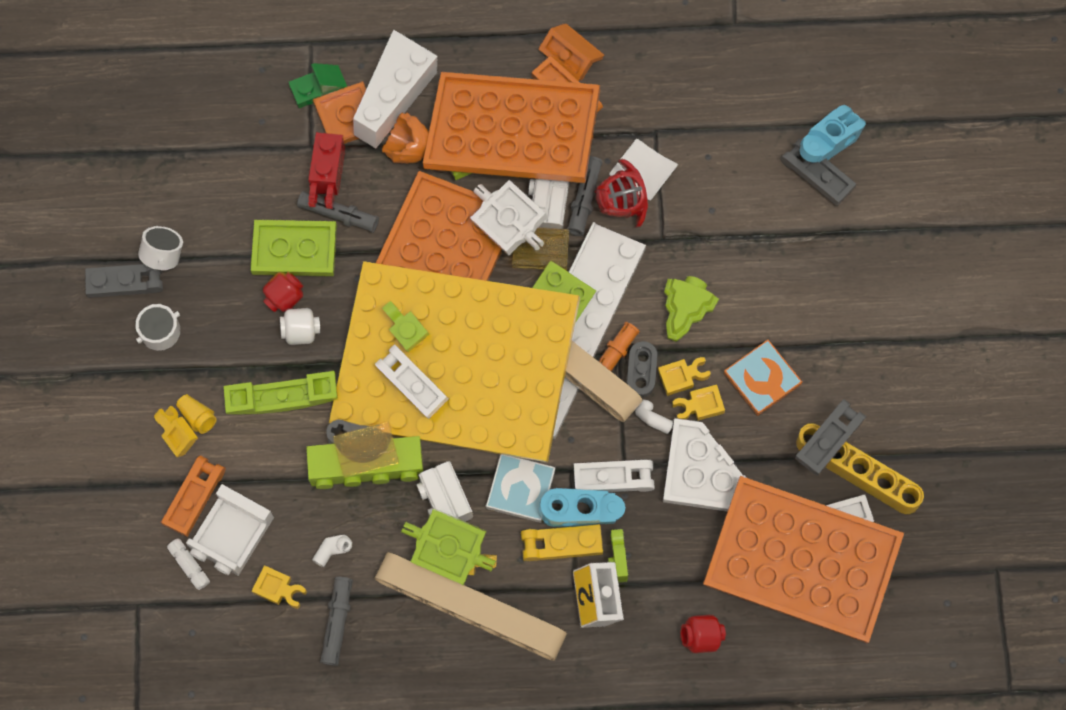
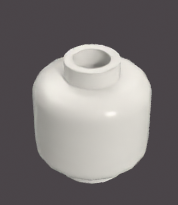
[280,308,320,345]

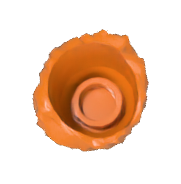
[382,112,429,163]

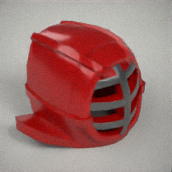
[595,159,648,228]

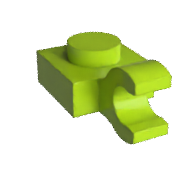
[382,301,429,352]

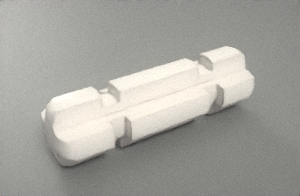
[167,539,210,590]

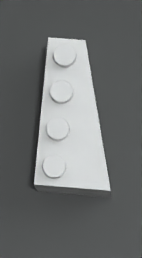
[353,30,437,148]

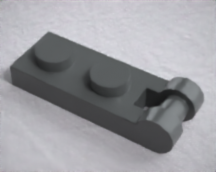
[780,139,856,206]
[85,264,163,298]
[795,399,867,477]

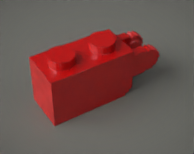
[308,132,345,209]

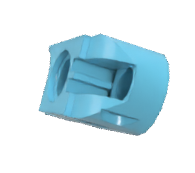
[799,105,866,162]
[539,488,625,527]

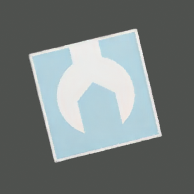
[486,454,555,523]

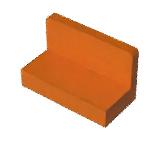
[539,24,604,81]

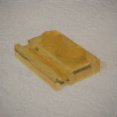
[512,228,569,270]
[333,422,399,478]

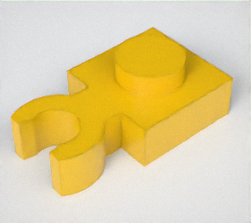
[658,357,711,396]
[672,385,725,421]
[252,565,307,609]

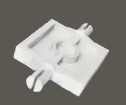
[470,180,548,255]

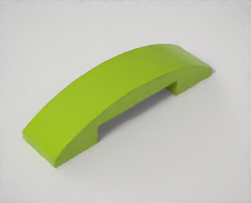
[224,371,338,414]

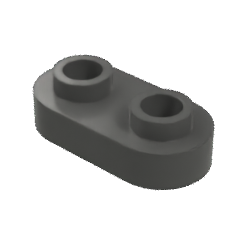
[627,341,657,398]

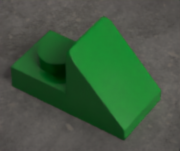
[288,63,348,108]

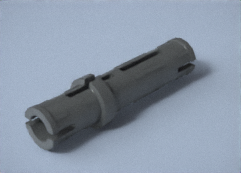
[567,156,603,236]
[297,191,379,233]
[320,577,353,666]

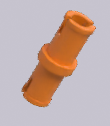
[598,322,640,371]

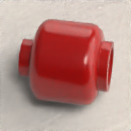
[263,271,304,312]
[680,615,726,654]

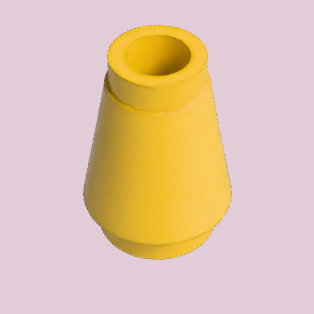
[176,394,217,434]

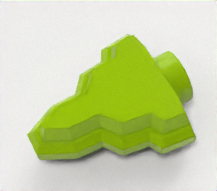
[664,276,719,342]

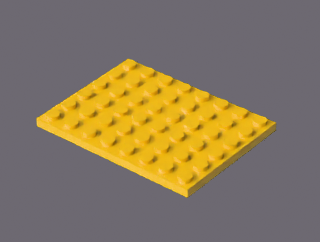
[329,261,580,462]

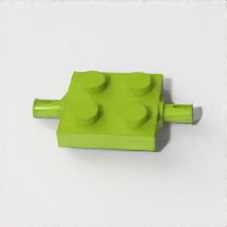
[401,508,496,585]

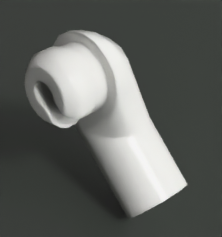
[635,400,673,434]
[312,535,352,567]

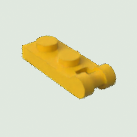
[521,524,603,561]

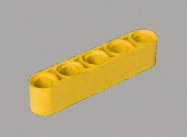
[796,424,924,514]

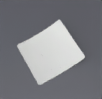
[609,139,678,200]

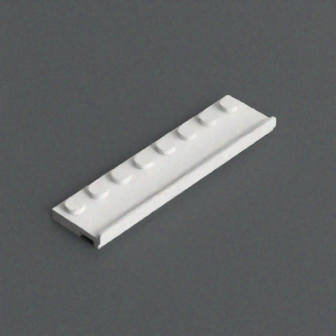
[553,222,646,439]

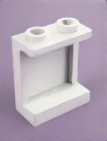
[186,484,274,576]

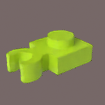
[608,529,628,583]

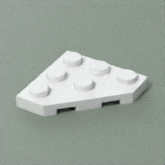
[663,418,746,512]

